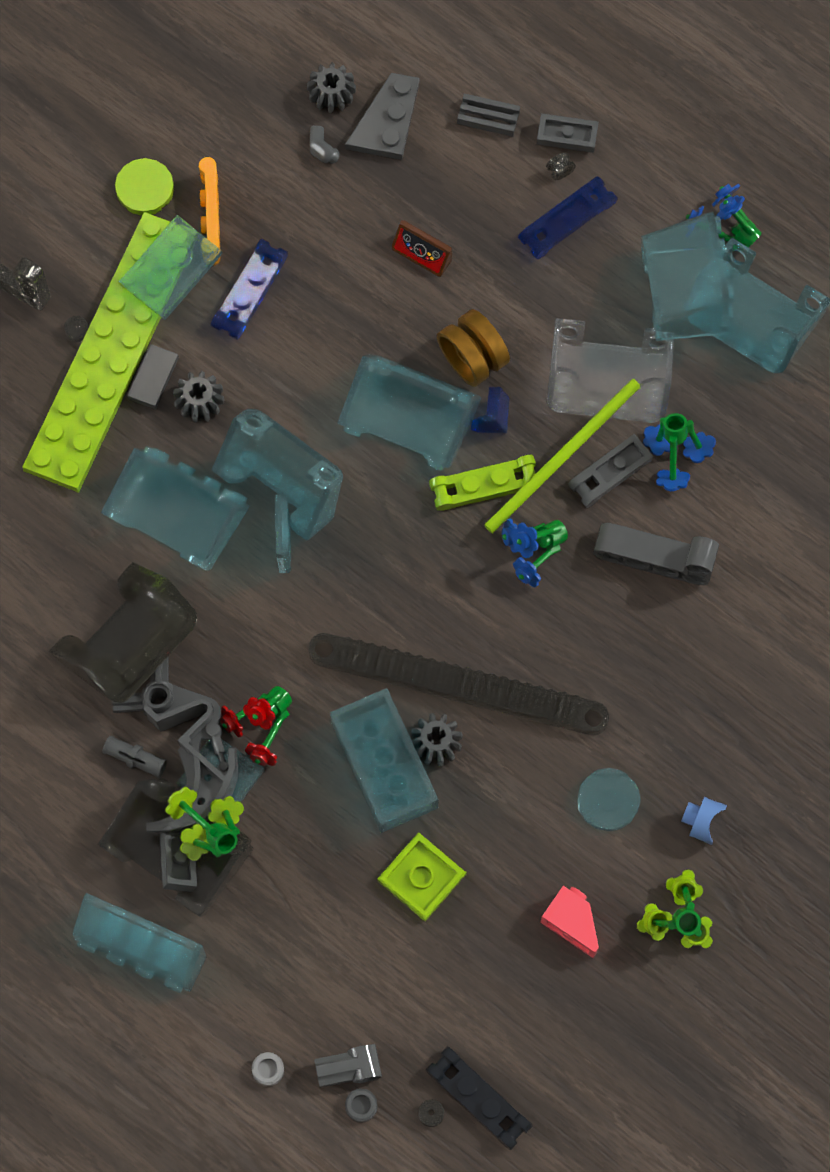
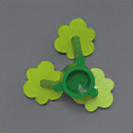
[165,787,244,861]

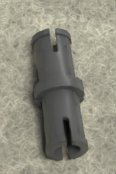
[102,735,167,778]

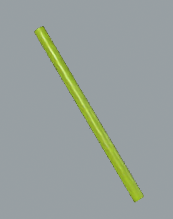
[484,378,641,534]

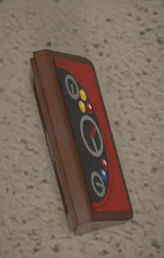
[392,220,452,277]

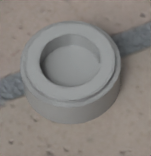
[252,1052,284,1086]

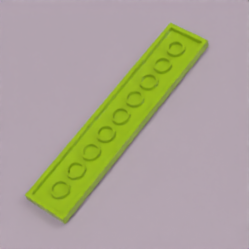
[22,212,199,493]

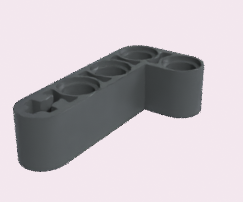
[593,523,719,585]

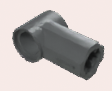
[314,1044,382,1088]

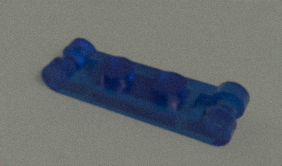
[518,176,618,259]
[211,239,288,340]

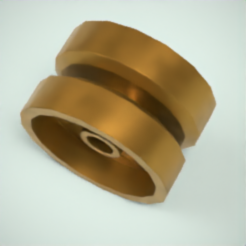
[437,309,510,387]

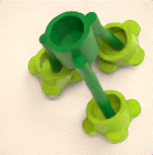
[637,870,713,948]

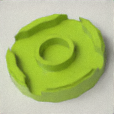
[115,158,174,215]

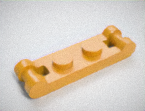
[199,157,221,266]

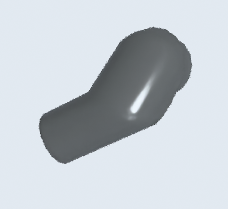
[310,126,339,164]

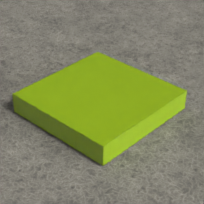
[377,832,466,922]

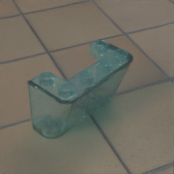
[641,211,734,341]
[685,238,830,373]
[212,409,343,541]
[101,446,250,571]

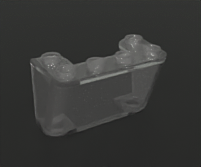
[547,318,675,423]

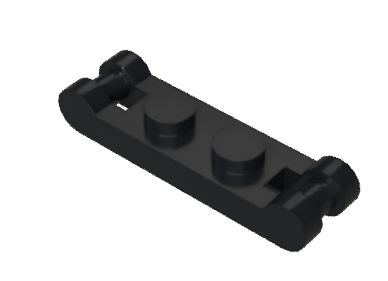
[426,1046,533,1150]

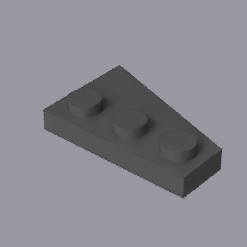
[345,73,420,160]

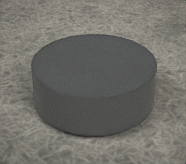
[345,1089,378,1123]

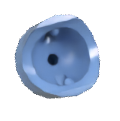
[681,797,727,845]

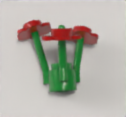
[220,686,292,766]

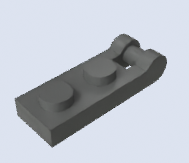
[568,434,653,508]

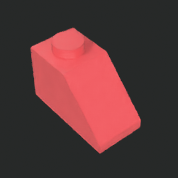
[540,886,599,958]

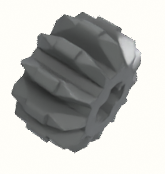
[307,62,356,114]
[173,371,224,423]
[410,713,463,767]

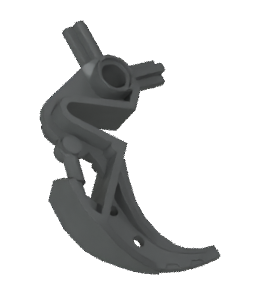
[112,654,238,833]

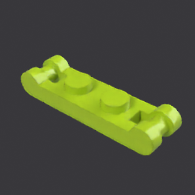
[429,455,536,511]

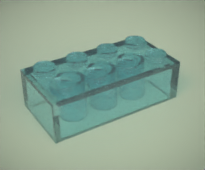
[330,688,439,833]

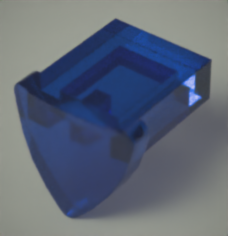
[471,387,510,433]

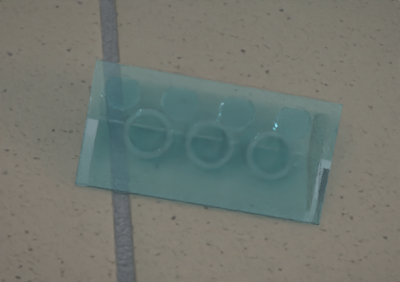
[72,893,207,993]

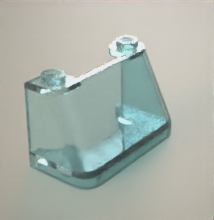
[337,354,481,471]

